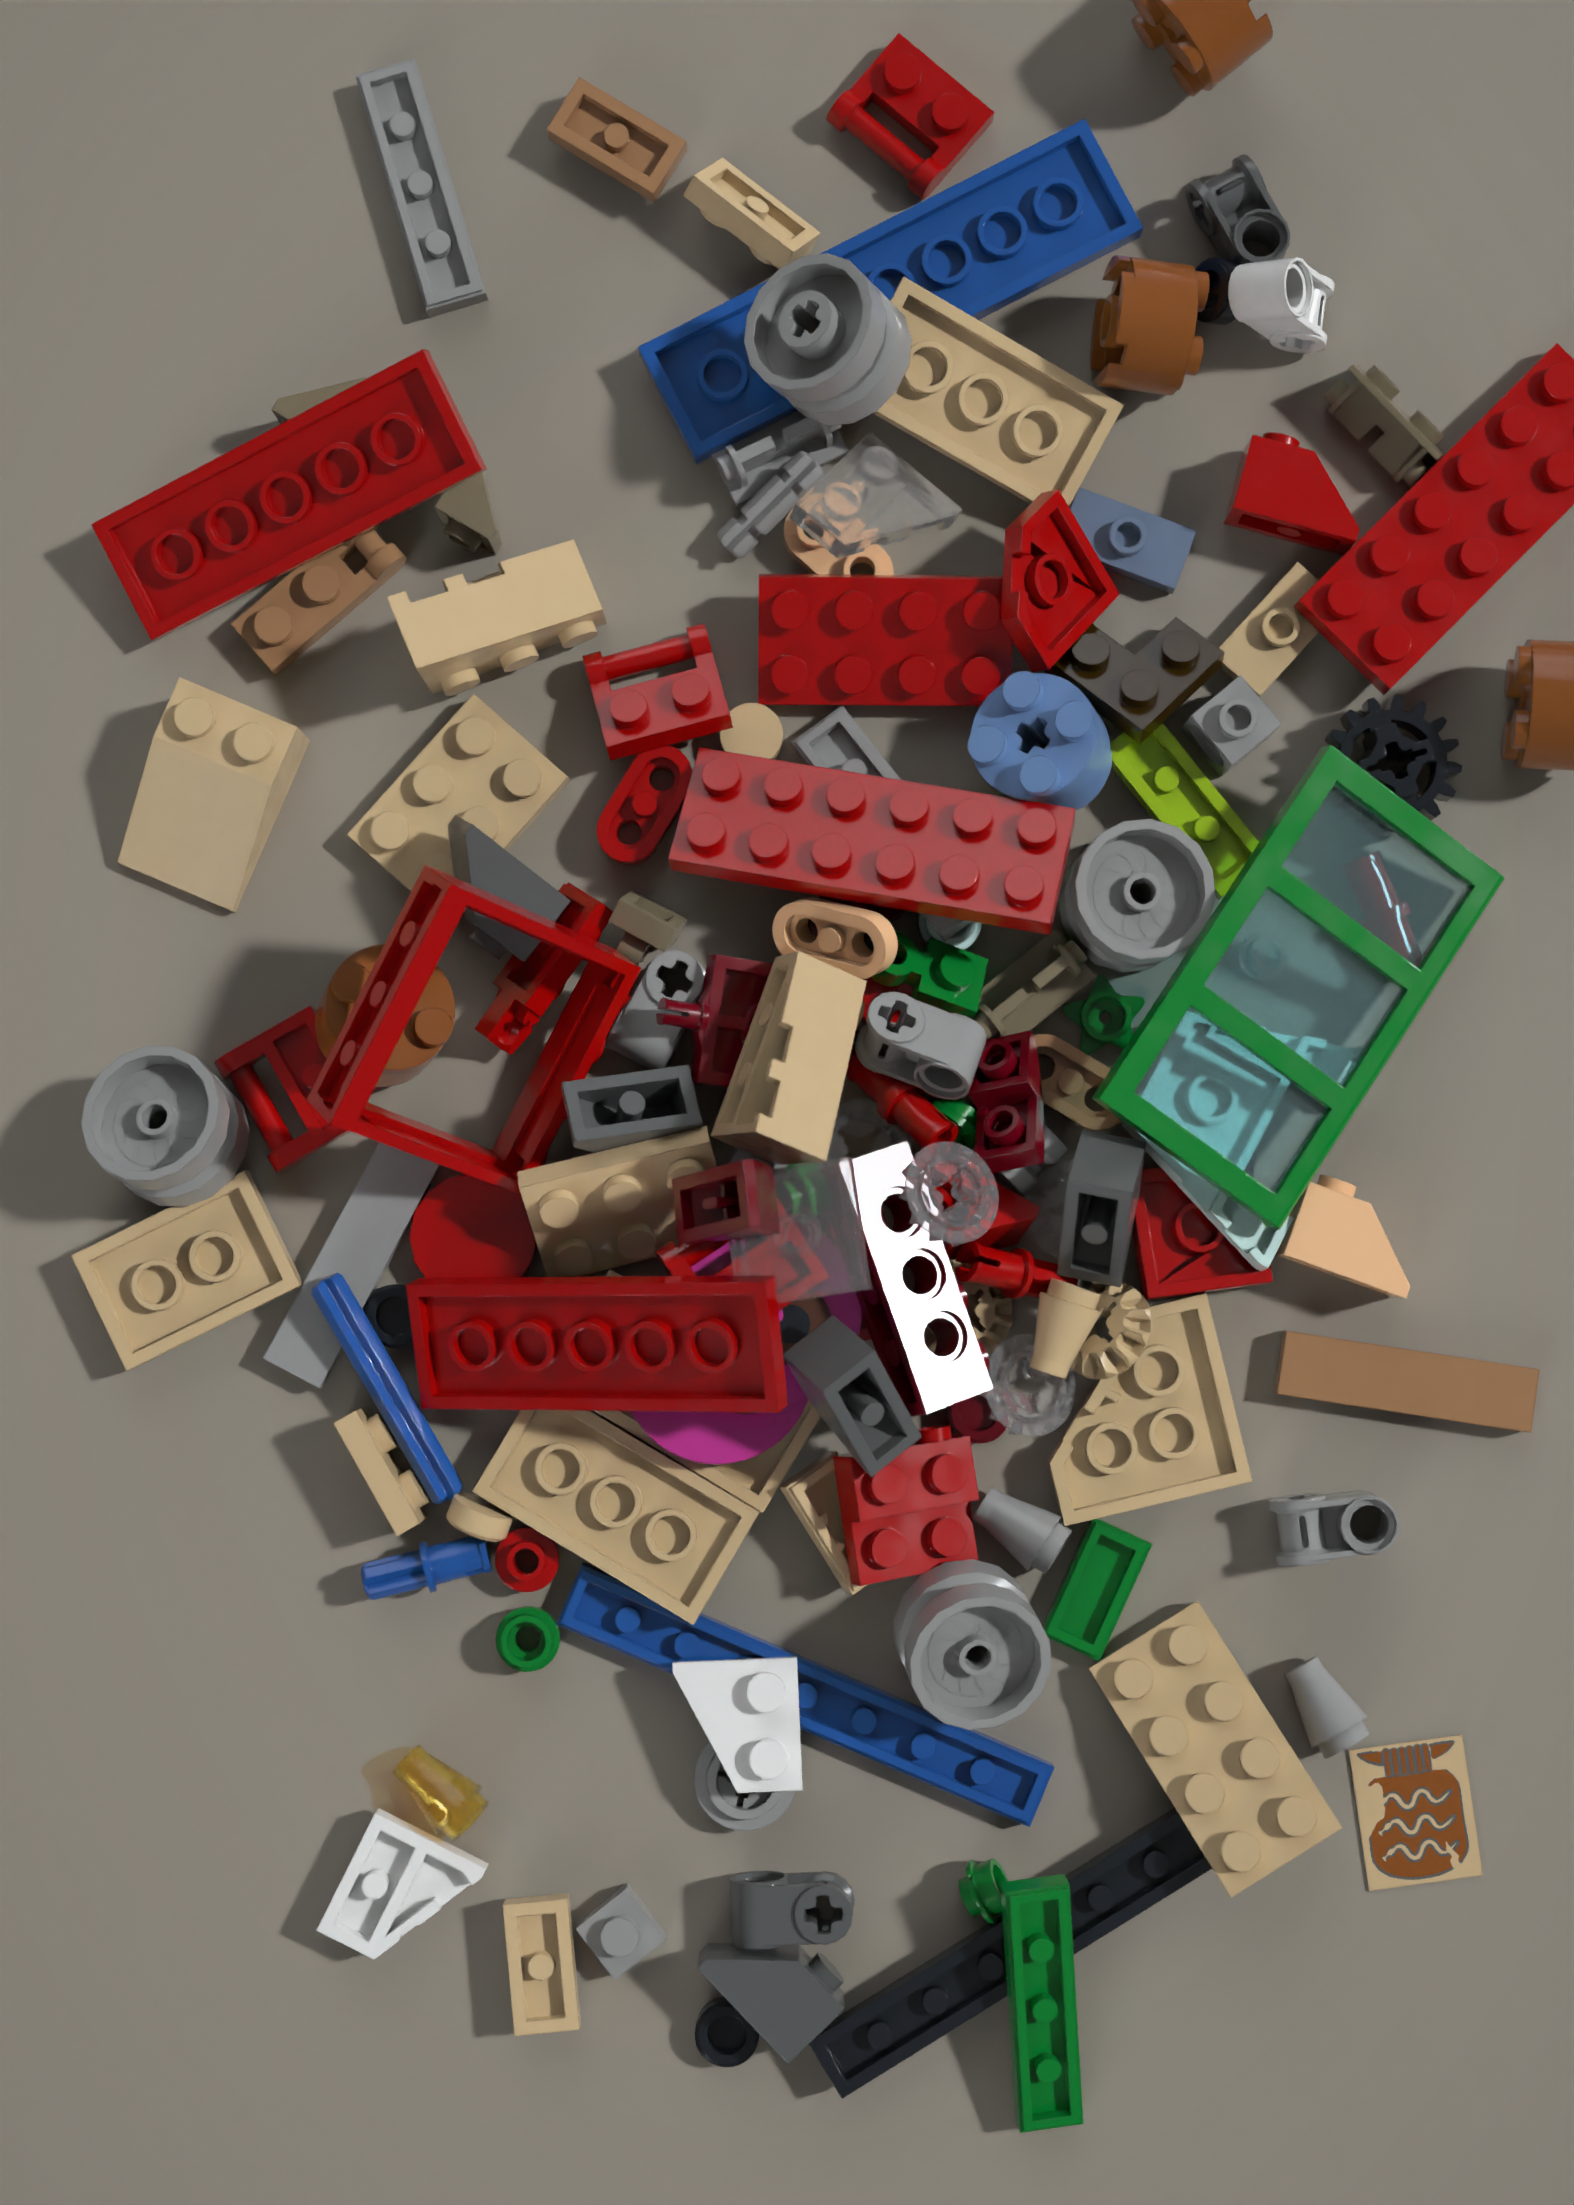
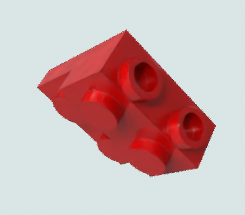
[832,1425,979,1586]

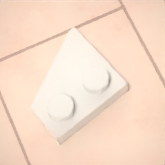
[672,1656,803,1793]
[316,1808,489,1960]

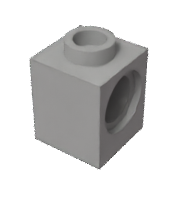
[1180,675,1282,777]

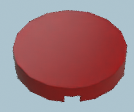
[409,1174,537,1278]

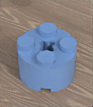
[968,671,1112,811]

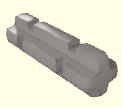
[717,451,825,558]

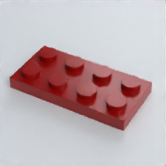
[758,574,1013,706]

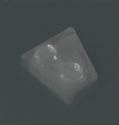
[789,431,962,558]

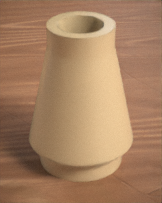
[1029,1278,1102,1379]

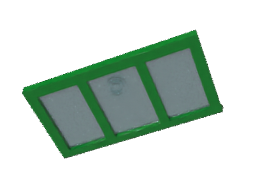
[1092,744,1504,1230]

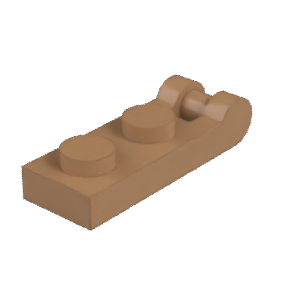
[231,526,407,676]

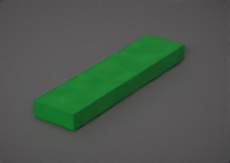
[1000,1874,1083,2133]

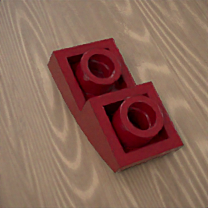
[968,1030,1045,1175]

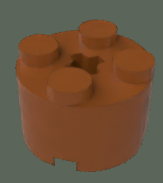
[1131,0,1273,97]
[1090,255,1210,396]
[1501,639,1574,771]
[315,944,455,1087]

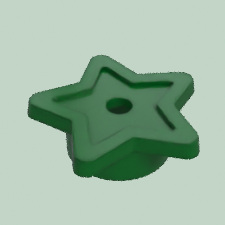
[1063,974,1145,1055]

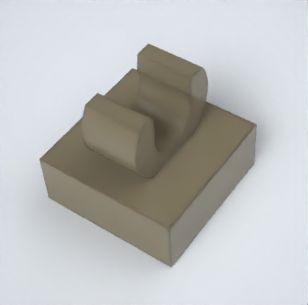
[608,889,688,965]

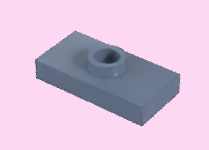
[1070,487,1197,594]

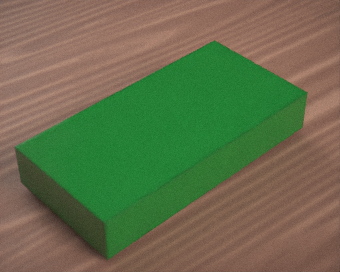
[1042,1518,1153,1661]

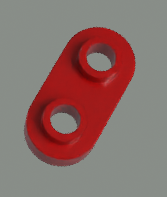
[596,745,692,865]

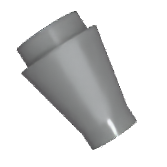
[972,1487,1072,1574]
[1284,1656,1370,1759]

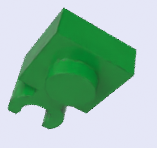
[871,932,989,1019]

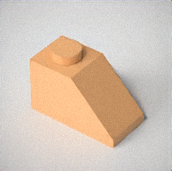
[1275,1174,1411,1299]

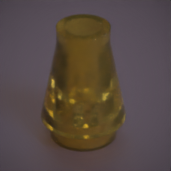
[393,1745,489,1841]

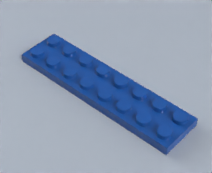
[638,119,1143,465]

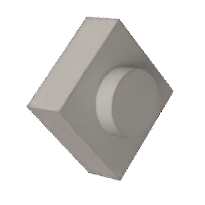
[575,1883,667,1980]

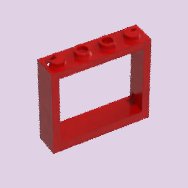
[307,864,641,1195]

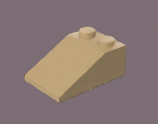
[117,677,311,913]

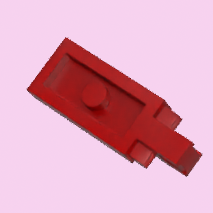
[474,882,613,1055]

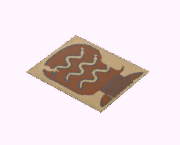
[1349,1735,1483,1891]

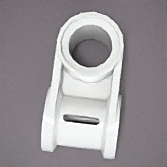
[1228,257,1335,353]

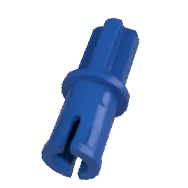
[361,1536,492,1600]

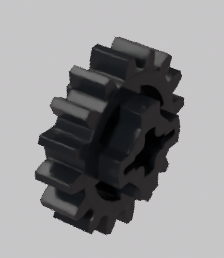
[1324,695,1462,836]

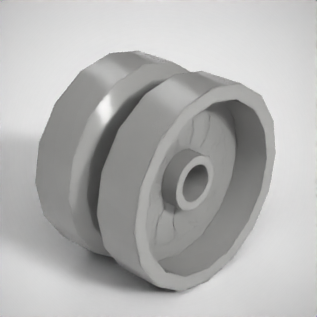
[744,253,912,426]
[1059,819,1216,972]
[81,1046,250,1207]
[893,1559,1051,1730]

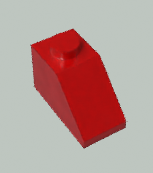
[1223,432,1360,556]

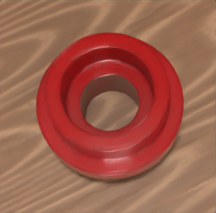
[495,1527,560,1592]

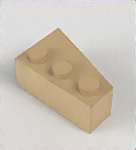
[387,539,607,696]
[710,951,867,1165]

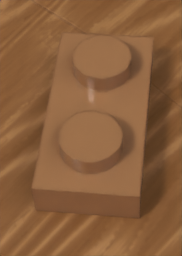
[546,77,687,203]

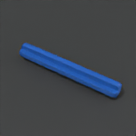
[311,1273,462,1504]

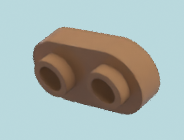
[1033,1034,1122,1131]

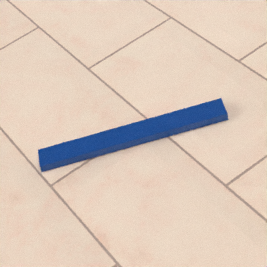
[556,1562,1055,1827]

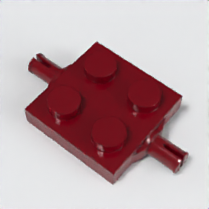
[656,954,860,1088]

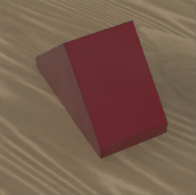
[672,1159,781,1245]

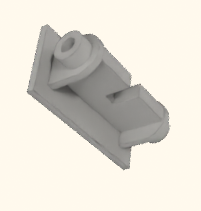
[712,411,849,507]

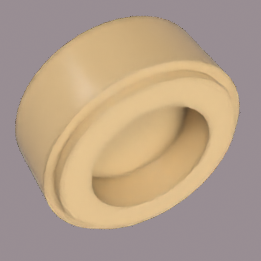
[720,703,783,759]
[446,1492,514,1542]

